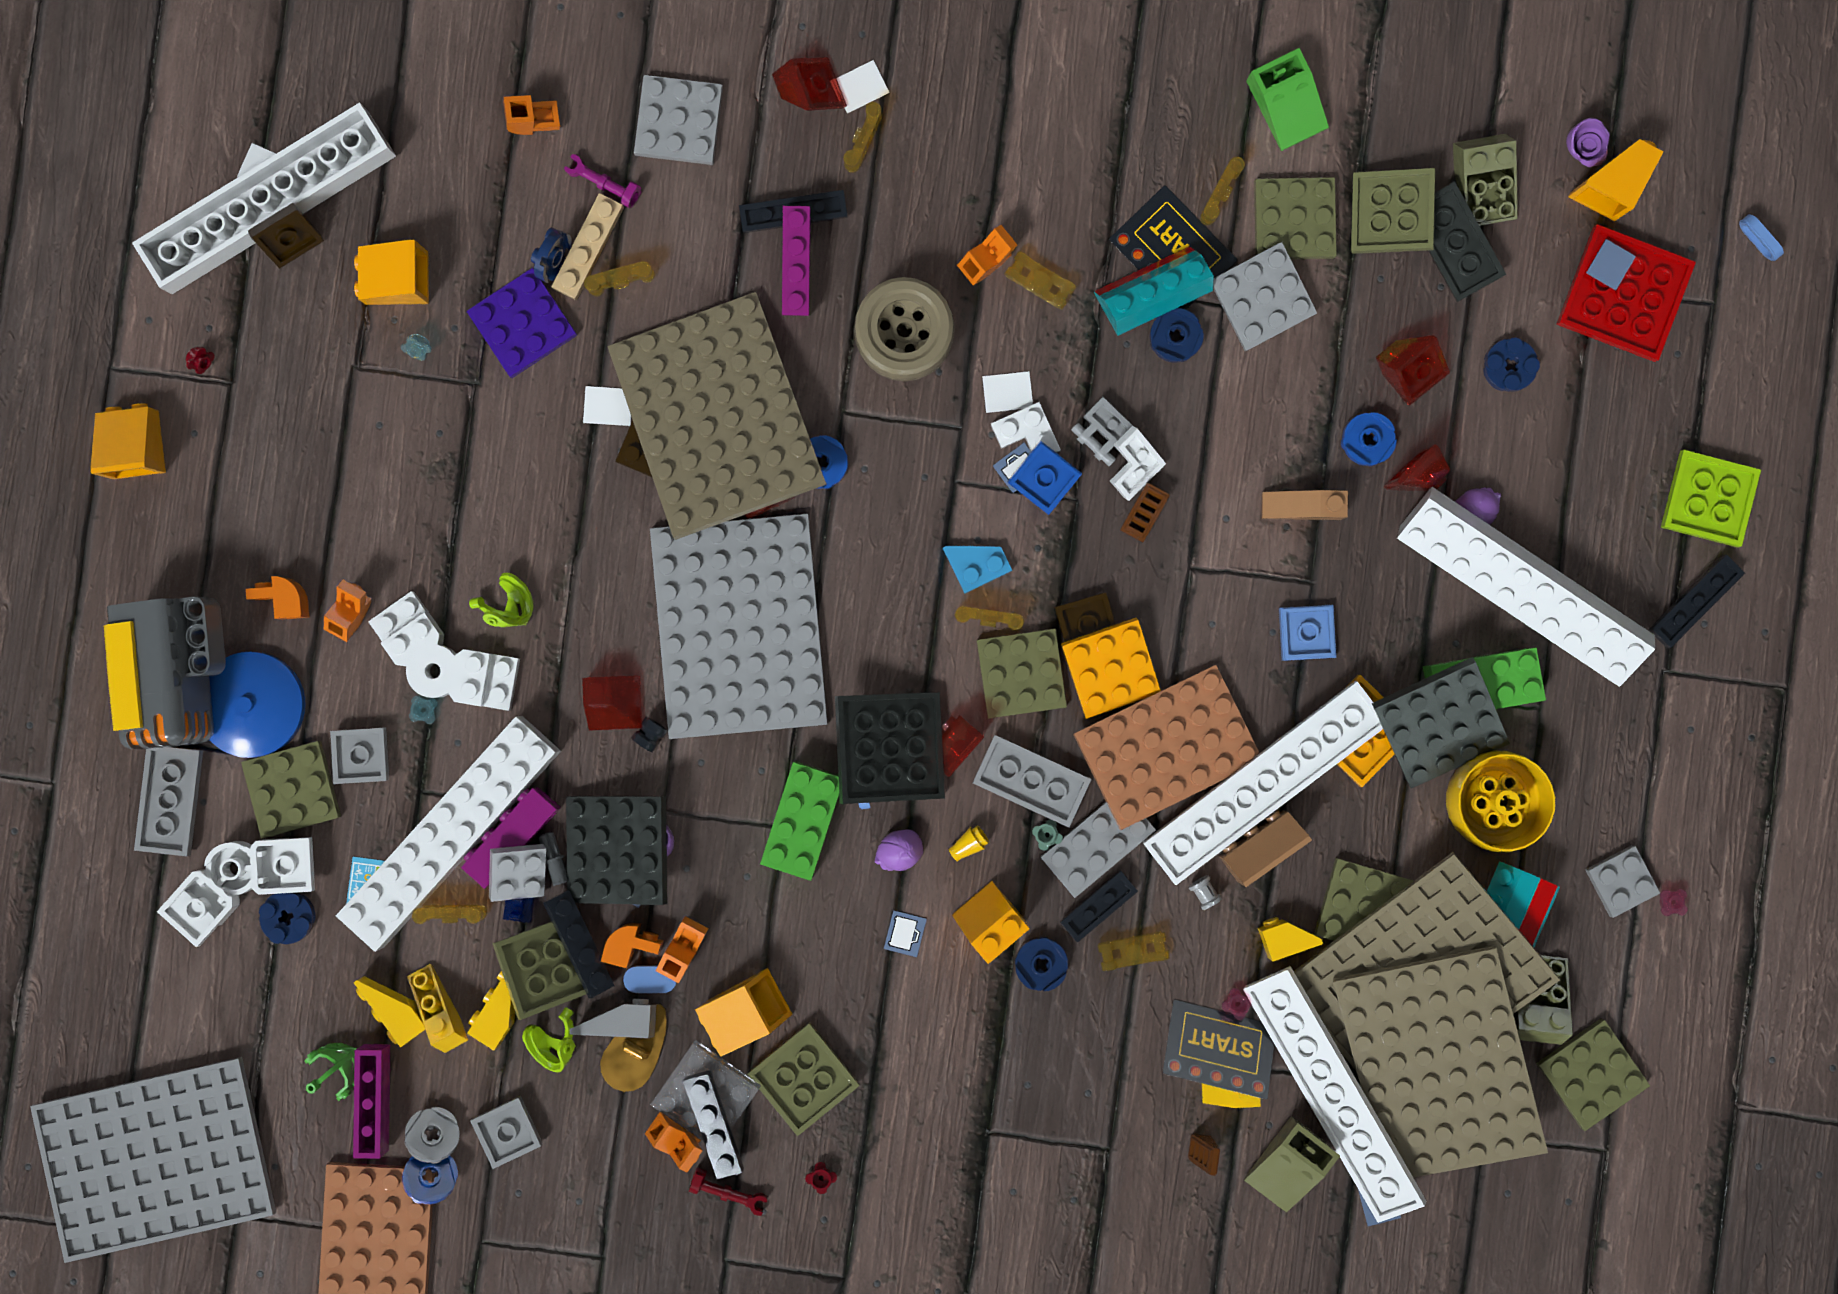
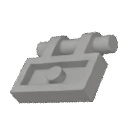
[1071,397,1133,466]

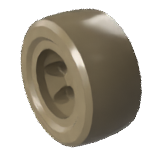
[854,277,955,381]

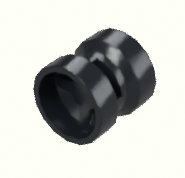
[631,716,668,753]

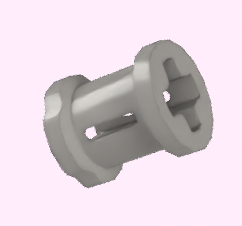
[1188,875,1222,910]

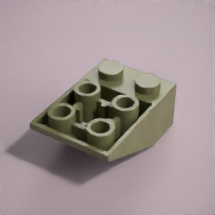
[1453,134,1518,226]
[1513,955,1573,1045]
[1243,1116,1340,1213]

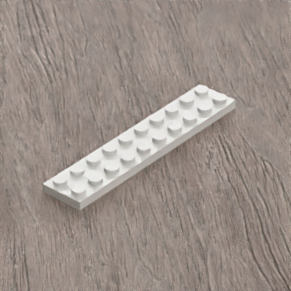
[1143,681,1383,885]
[1243,966,1427,1223]

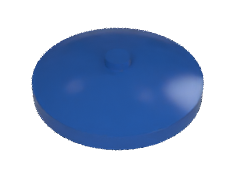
[209,652,306,758]

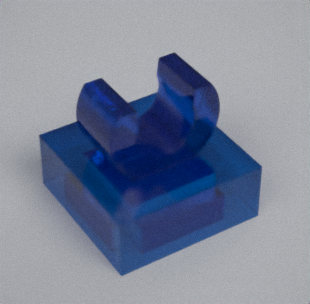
[503,897,535,923]

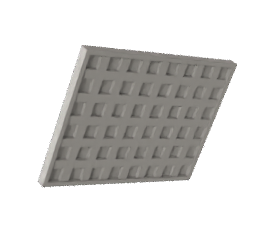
[650,514,828,739]
[30,1057,276,1263]

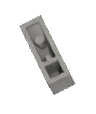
[570,999,656,1038]

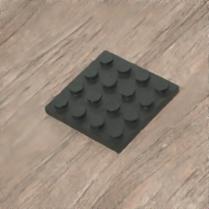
[1371,657,1510,789]
[835,692,945,804]
[566,796,668,905]

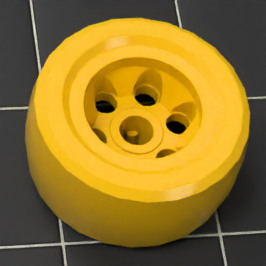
[1446,751,1555,852]

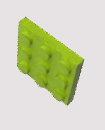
[1661,450,1761,547]

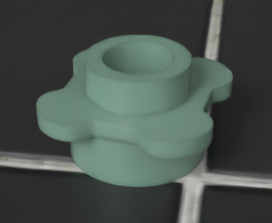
[1032,820,1063,851]

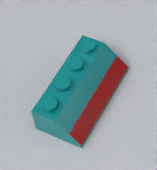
[1094,247,1214,336]
[1487,861,1560,947]

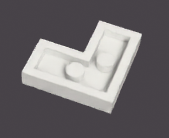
[991,402,1061,453]
[1110,426,1166,501]

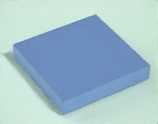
[1279,605,1336,661]

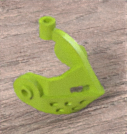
[469,573,533,628]
[522,1007,576,1073]

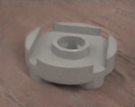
[405,1107,459,1164]

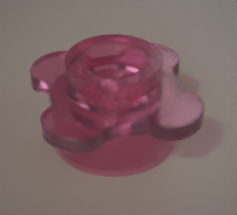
[1659,889,1688,916]
[1222,988,1252,1020]

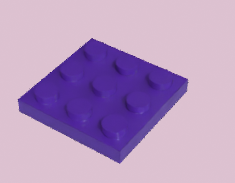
[466,268,577,378]

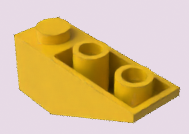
[407,964,468,1053]
[467,971,515,1050]
[353,976,425,1048]

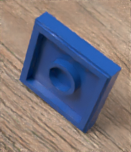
[1007,440,1082,515]

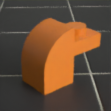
[503,95,560,135]
[957,225,1018,286]
[246,576,309,620]
[324,579,371,642]
[655,916,709,983]
[601,923,664,968]
[645,1112,703,1173]

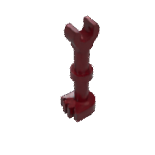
[688,1167,768,1216]

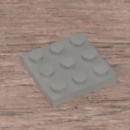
[634,75,723,165]
[1213,242,1317,351]

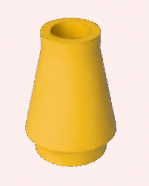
[948,825,989,862]

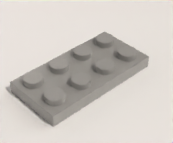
[972,735,1091,827]
[134,747,203,856]
[1040,802,1156,898]

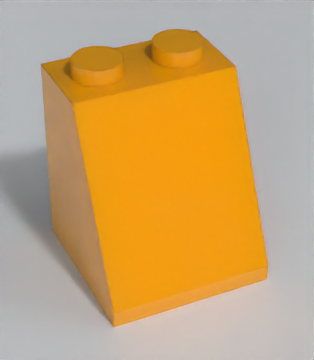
[1568,139,1664,221]
[354,240,429,305]
[91,403,166,479]
[952,881,1030,964]
[695,968,793,1057]

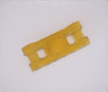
[843,102,882,173]
[1200,157,1245,225]
[1004,251,1076,310]
[584,261,655,297]
[955,606,1024,630]
[412,905,487,924]
[1097,932,1170,971]

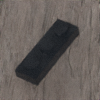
[1060,870,1138,943]

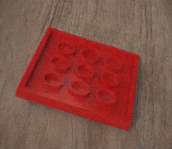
[1556,224,1696,362]

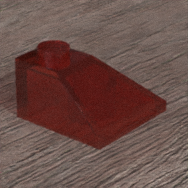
[772,57,847,111]
[1376,335,1450,406]
[1384,444,1450,491]
[582,676,642,731]
[942,715,984,777]

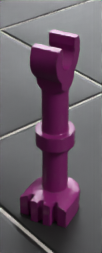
[564,154,642,208]

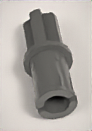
[538,832,568,886]

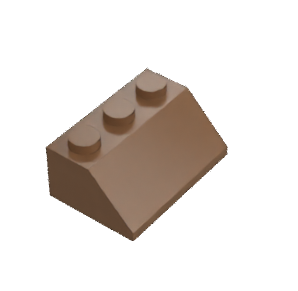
[1219,810,1312,887]

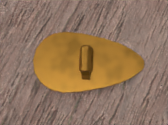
[600,1004,667,1092]

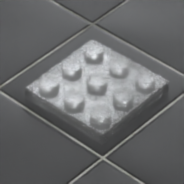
[651,1040,761,1142]

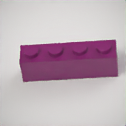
[782,206,811,316]
[461,787,561,889]
[353,1044,391,1159]

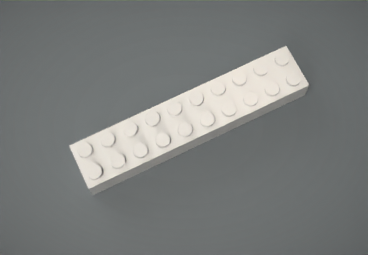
[132,102,396,294]
[1397,487,1655,687]
[336,716,561,952]

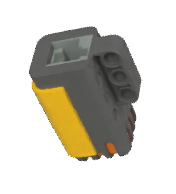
[104,597,226,750]

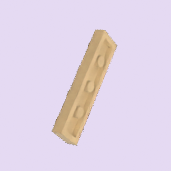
[551,193,624,301]

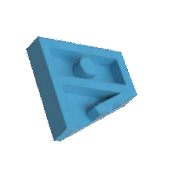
[943,546,1012,594]

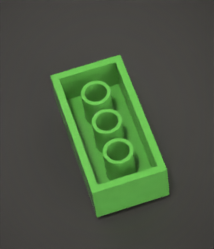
[1423,648,1546,709]
[760,761,839,881]

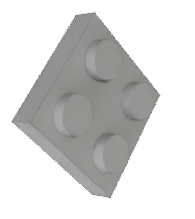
[330,728,389,784]
[489,844,546,902]
[1585,845,1660,918]
[470,1096,543,1169]

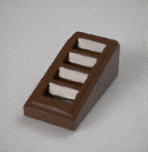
[1120,483,1170,543]
[1188,1134,1220,1176]

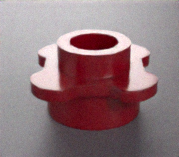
[186,347,215,374]
[805,1162,837,1194]

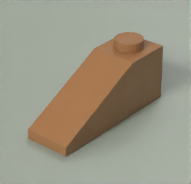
[1262,490,1348,520]

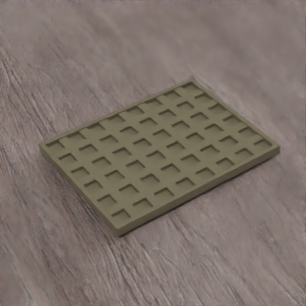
[607,292,827,540]
[1294,852,1560,1071]
[1333,945,1548,1177]

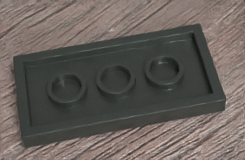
[1428,182,1506,302]

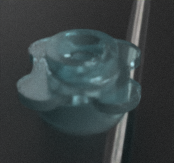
[401,334,432,360]
[409,696,438,724]

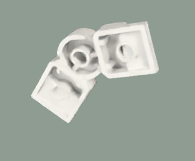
[368,591,520,711]
[157,837,315,947]

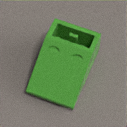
[1246,48,1329,151]

